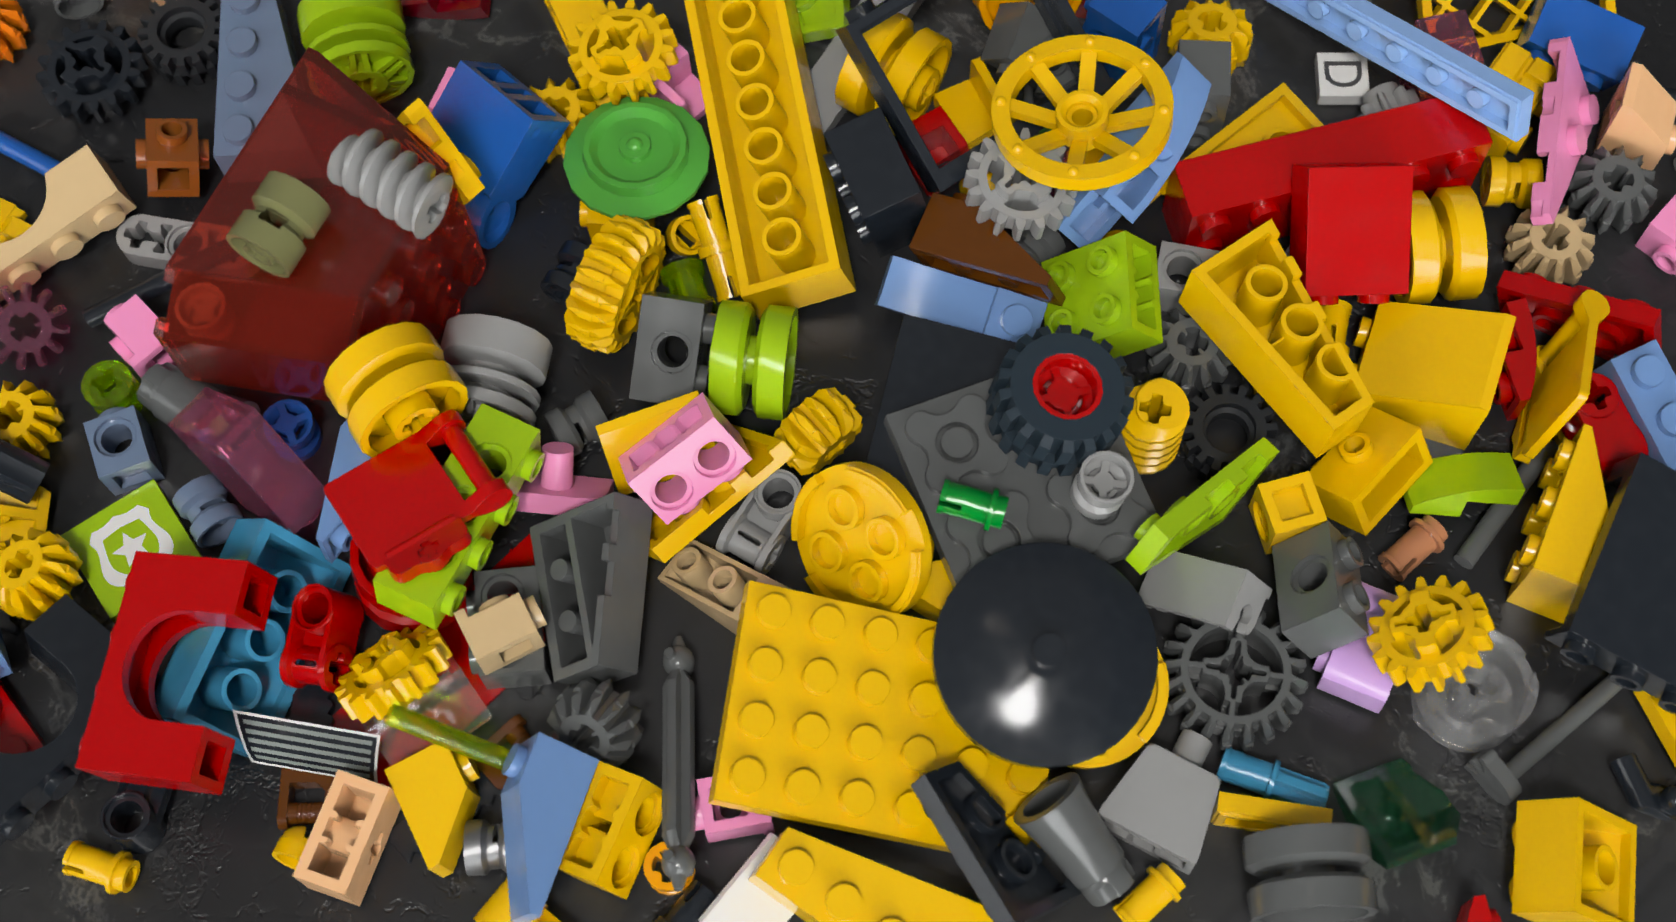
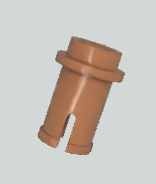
[1378,515,1448,582]

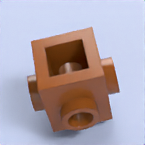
[135,118,209,197]

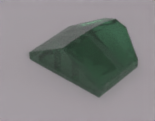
[1333,758,1460,870]

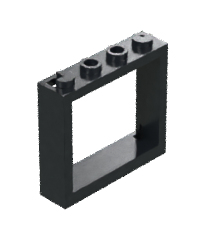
[835,0,1114,192]

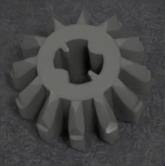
[1567,146,1658,234]
[1145,308,1232,396]
[546,676,645,767]

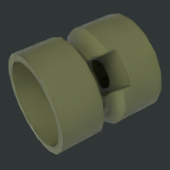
[226,171,331,278]

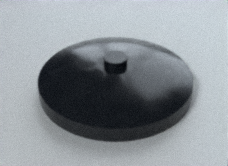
[931,542,1158,769]

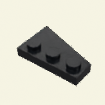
[910,761,1082,922]

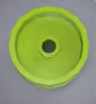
[708,299,799,421]

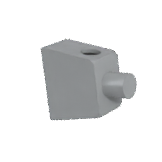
[1098,729,1221,875]

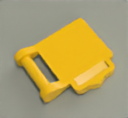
[1512,290,1610,465]

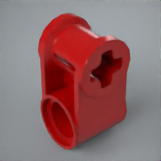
[1561,372,1649,480]
[279,583,364,693]

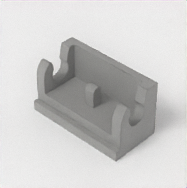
[1138,552,1272,635]

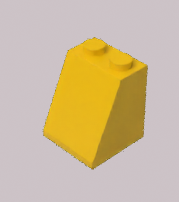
[1353,302,1516,451]

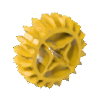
[564,214,666,354]

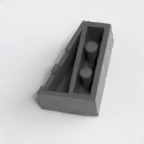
[529,491,653,685]

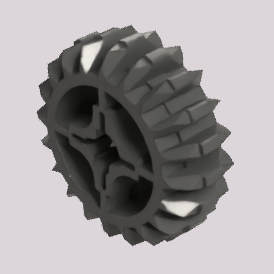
[1162,609,1308,751]

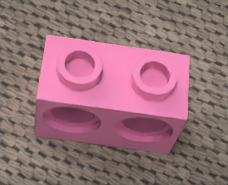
[618,392,752,525]

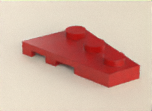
[1497,270,1662,361]

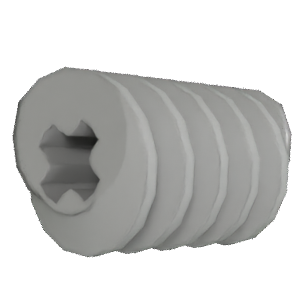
[327,128,453,240]

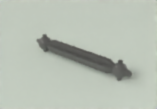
[661,636,696,891]

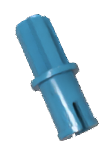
[1216,747,1329,808]

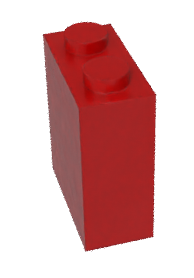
[1290,162,1414,305]

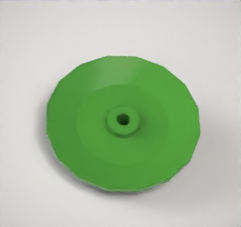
[563,97,710,221]

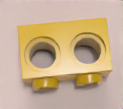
[558,761,662,900]

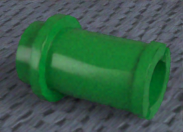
[936,478,1009,532]

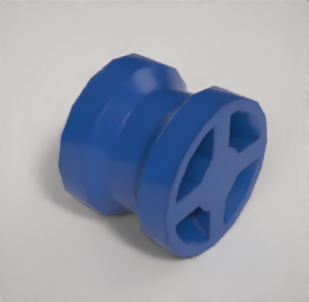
[261,399,323,463]

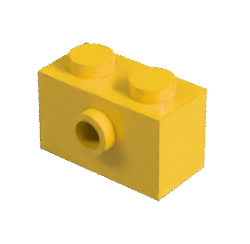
[1310,407,1433,536]

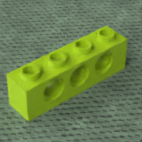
[373,403,545,630]

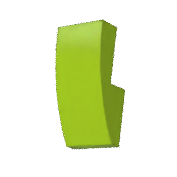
[1403,452,1525,517]

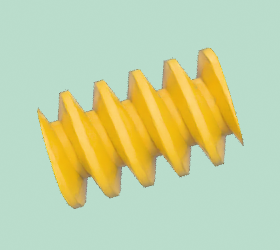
[1121,377,1190,475]

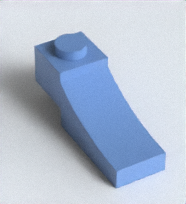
[875,255,1048,342]

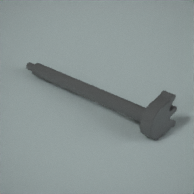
[1464,674,1623,805]

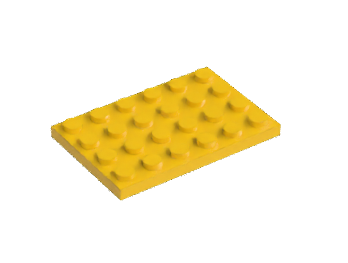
[708,580,1049,853]

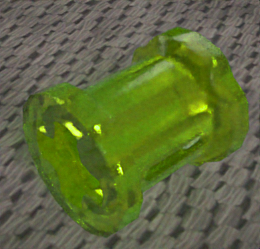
[660,258,718,314]

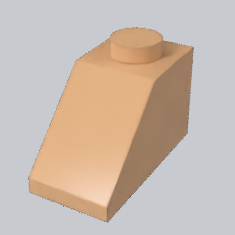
[1594,62,1676,171]

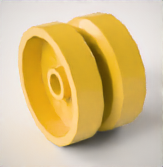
[835,12,952,136]
[1393,185,1488,305]
[323,322,468,458]

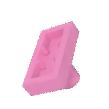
[516,442,614,515]

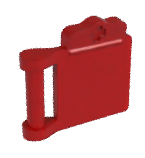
[323,409,513,583]

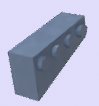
[213,0,328,185]

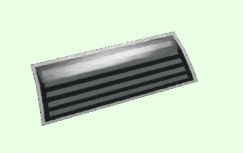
[233,710,381,783]

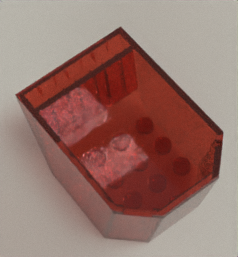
[153,47,486,402]

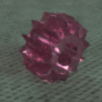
[0,282,70,370]

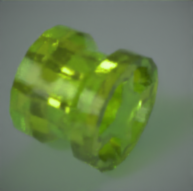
[81,360,143,415]

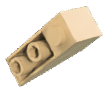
[658,540,793,635]

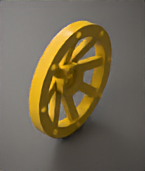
[991,34,1174,191]

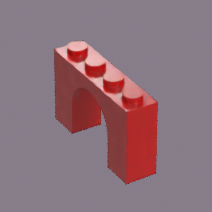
[75,551,278,795]

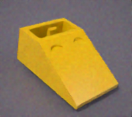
[1504,424,1609,624]

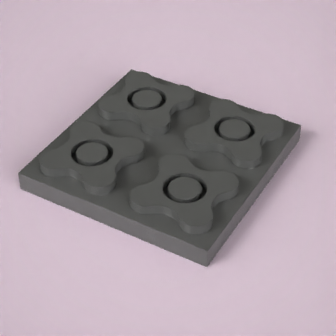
[883,378,1157,589]

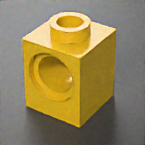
[1248,471,1328,555]

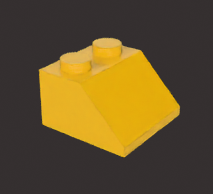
[1509,797,1637,922]

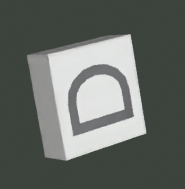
[1314,52,1370,105]

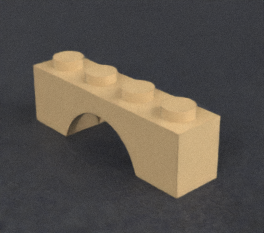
[0,145,137,302]

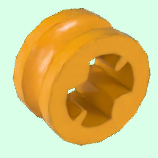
[643,842,696,896]

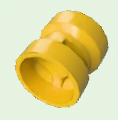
[1480,155,1544,209]

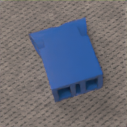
[431,60,570,249]

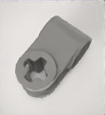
[716,469,802,575]

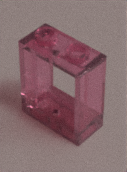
[167,387,325,534]

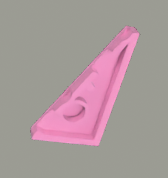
[1530,37,1599,226]

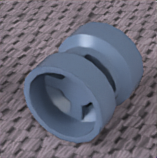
[172,474,245,548]

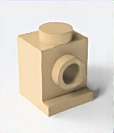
[454,592,547,675]

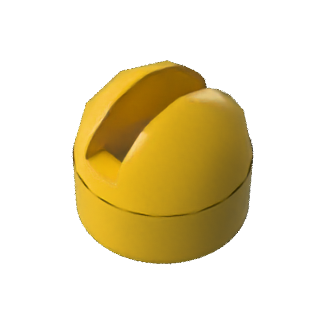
[665,215,702,256]
[272,825,310,870]

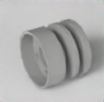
[440,313,553,431]

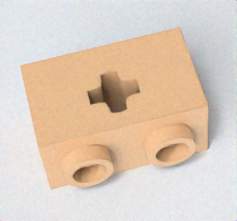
[293,769,401,906]

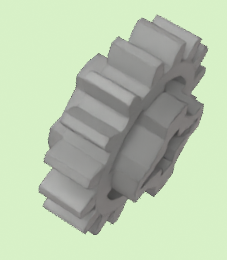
[963,127,1078,241]

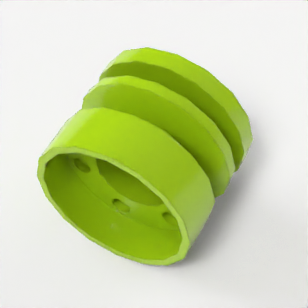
[297,0,415,108]

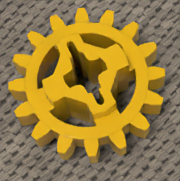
[568,0,678,105]
[1366,575,1495,693]
[334,624,453,723]

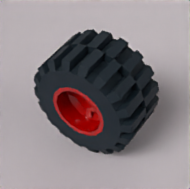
[986,325,1134,477]

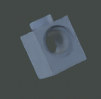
[83,405,165,496]

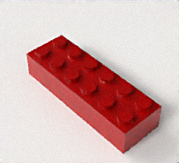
[1162,98,1493,251]

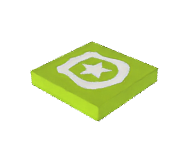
[61,479,203,623]

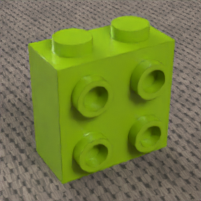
[1041,230,1163,358]

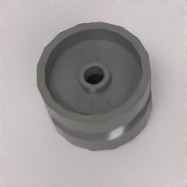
[1241,823,1379,922]

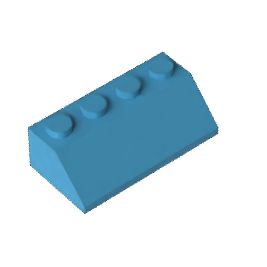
[155,518,351,758]

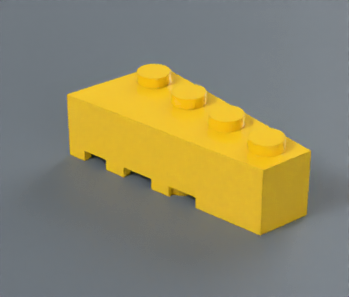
[1178,218,1375,458]
[748,827,993,922]

